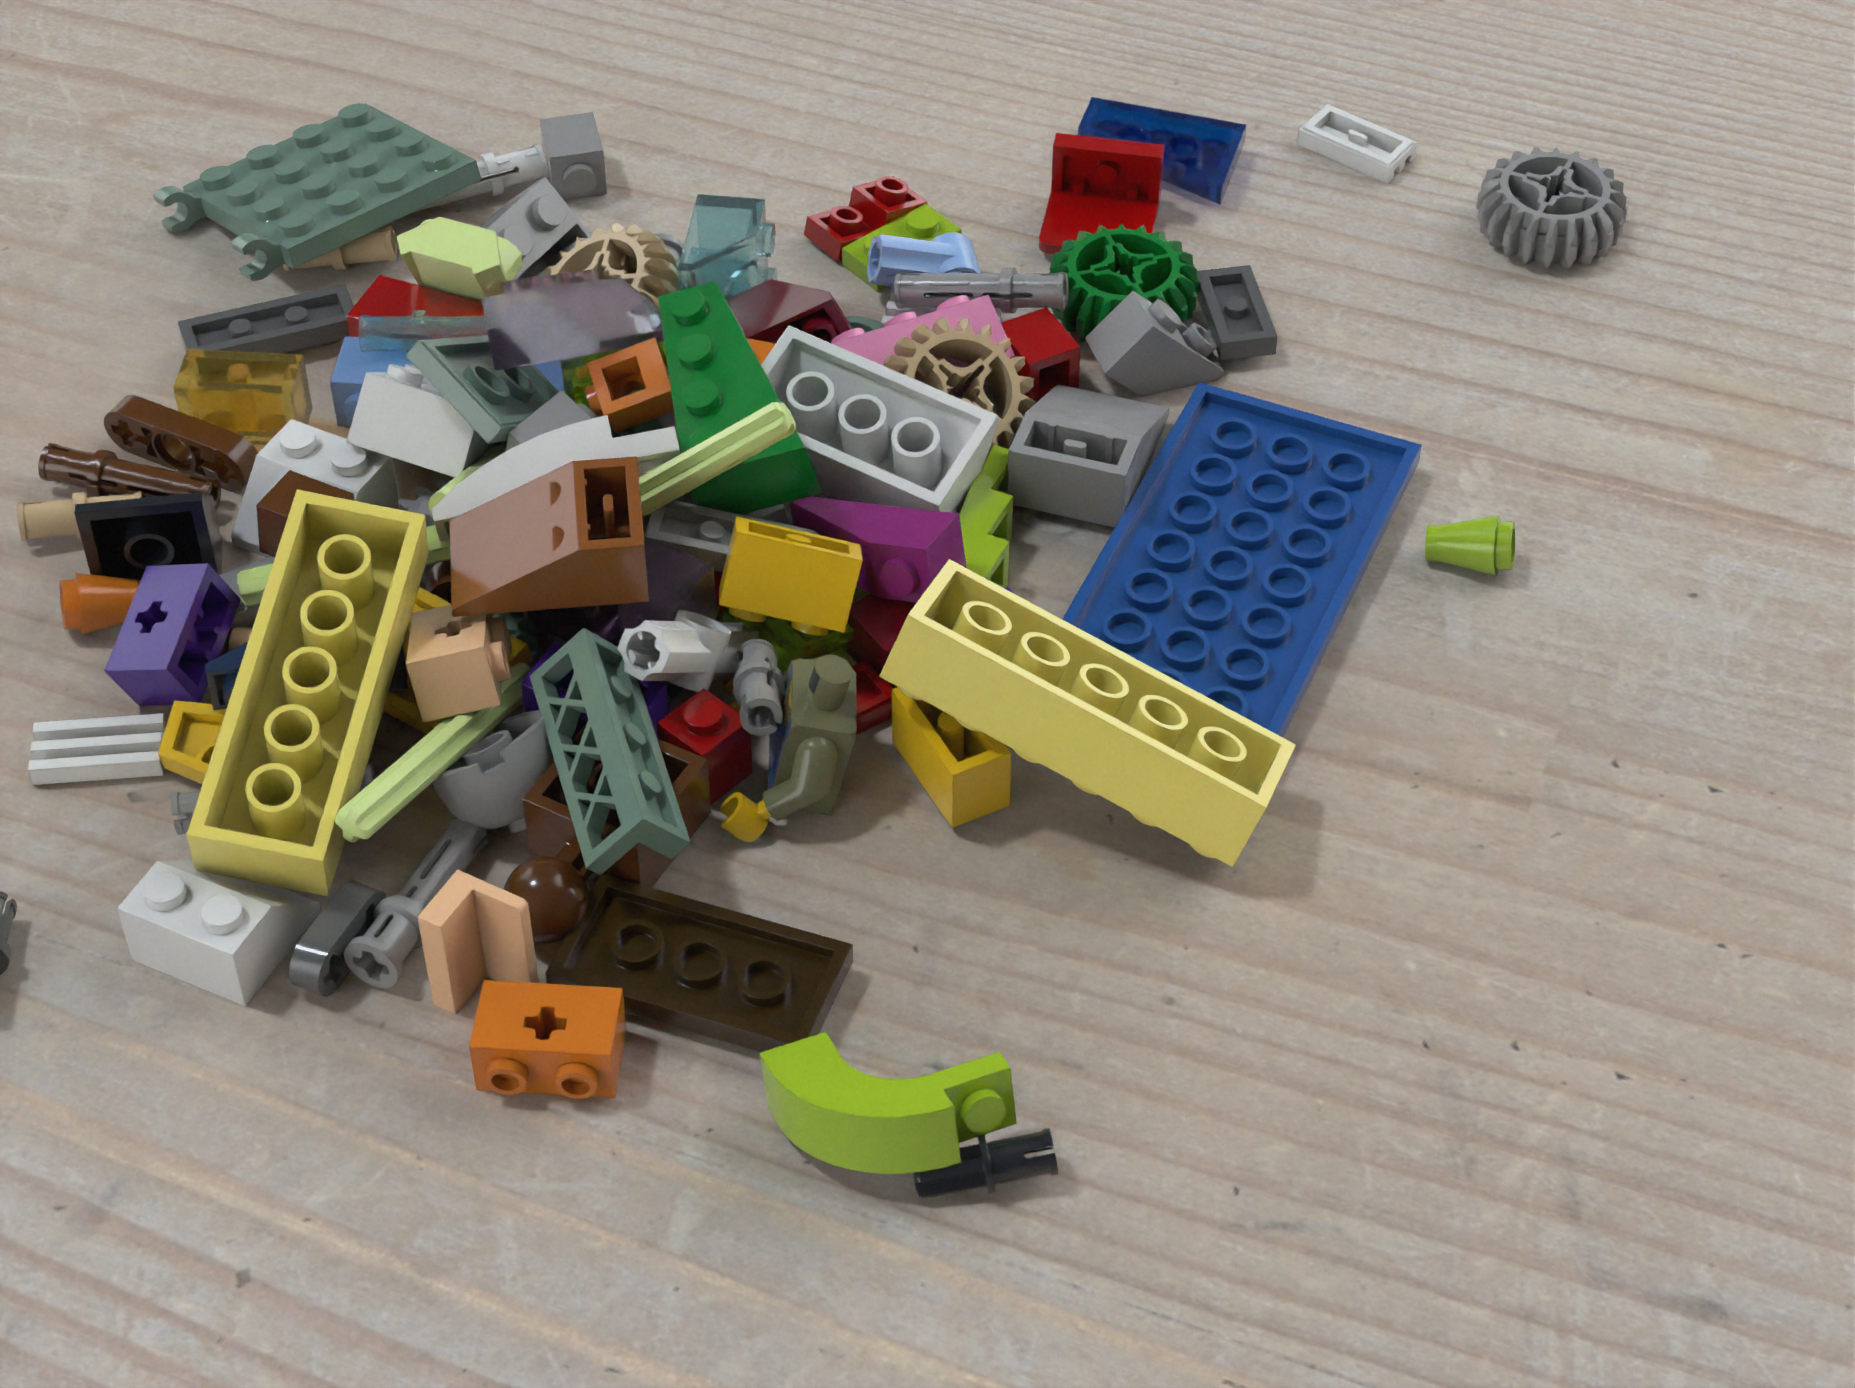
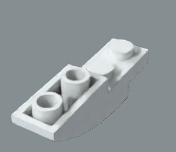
[431,415,680,541]

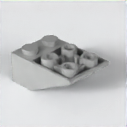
[1007,384,1169,527]

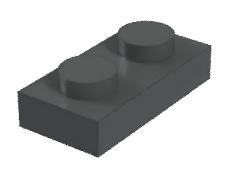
[1197,265,1277,361]

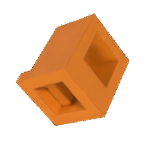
[585,337,674,433]

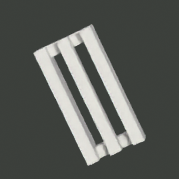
[1297,104,1417,184]
[28,713,166,785]

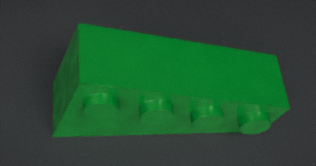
[658,281,823,515]

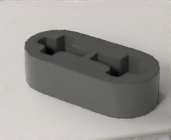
[289,880,387,997]

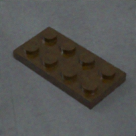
[545,874,853,1052]

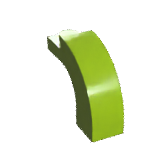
[759,1032,1017,1174]

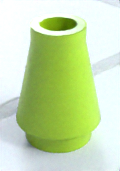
[1425,515,1516,576]

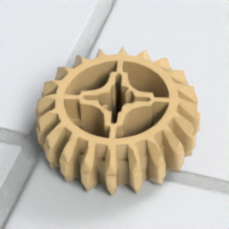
[533,222,685,368]
[882,317,1036,458]

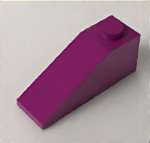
[789,497,967,603]

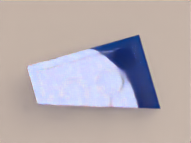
[1078,97,1246,205]

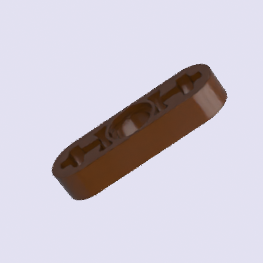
[104,395,258,492]

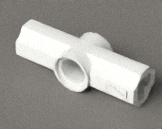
[617,610,759,692]

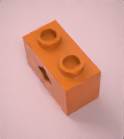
[469,980,627,1099]

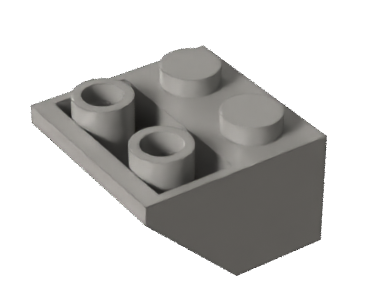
[480,177,591,326]

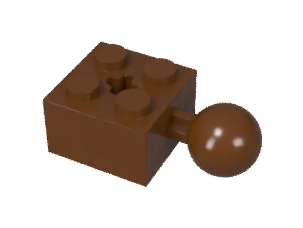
[503,723,711,943]

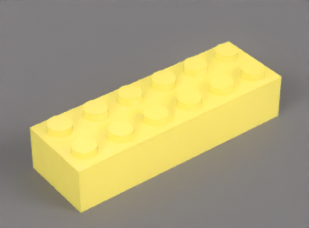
[186,489,428,897]
[879,559,1296,867]

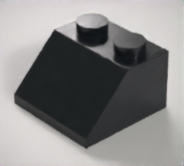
[74,492,222,580]

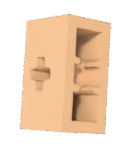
[406,604,512,723]

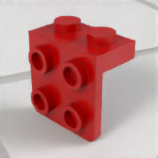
[1039,133,1165,254]

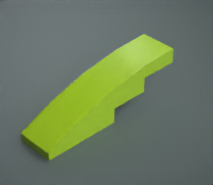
[959,445,1013,588]

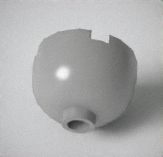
[432,710,554,833]

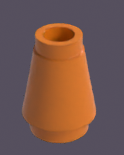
[59,573,141,635]

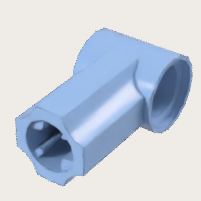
[867,232,981,287]

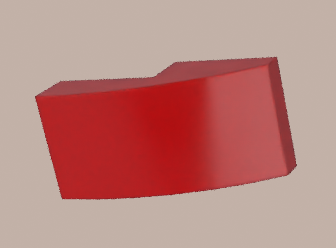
[804,176,928,261]

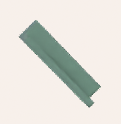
[530,628,691,875]

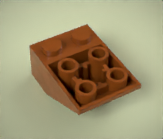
[449,456,649,617]

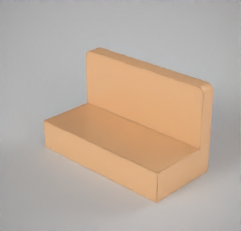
[417,869,539,1014]

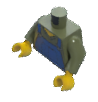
[721,655,857,842]

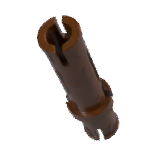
[38,442,221,510]

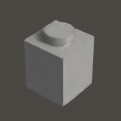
[540,112,607,200]

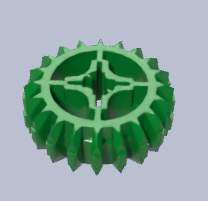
[1049,223,1199,342]

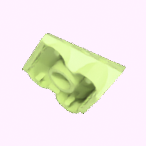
[397,216,529,314]

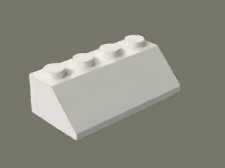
[761,325,999,514]

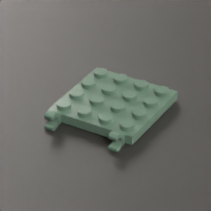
[153,103,481,281]

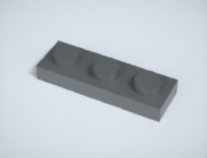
[178,284,354,374]

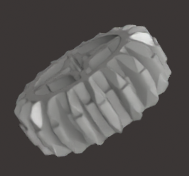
[1476,147,1628,269]

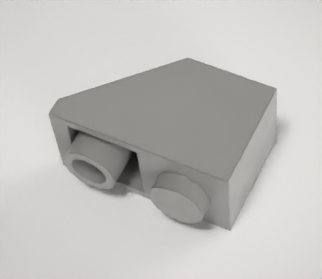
[1085,291,1225,397]

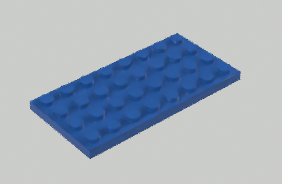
[1062,382,1422,737]

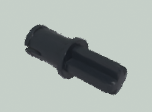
[913,1128,1058,1198]

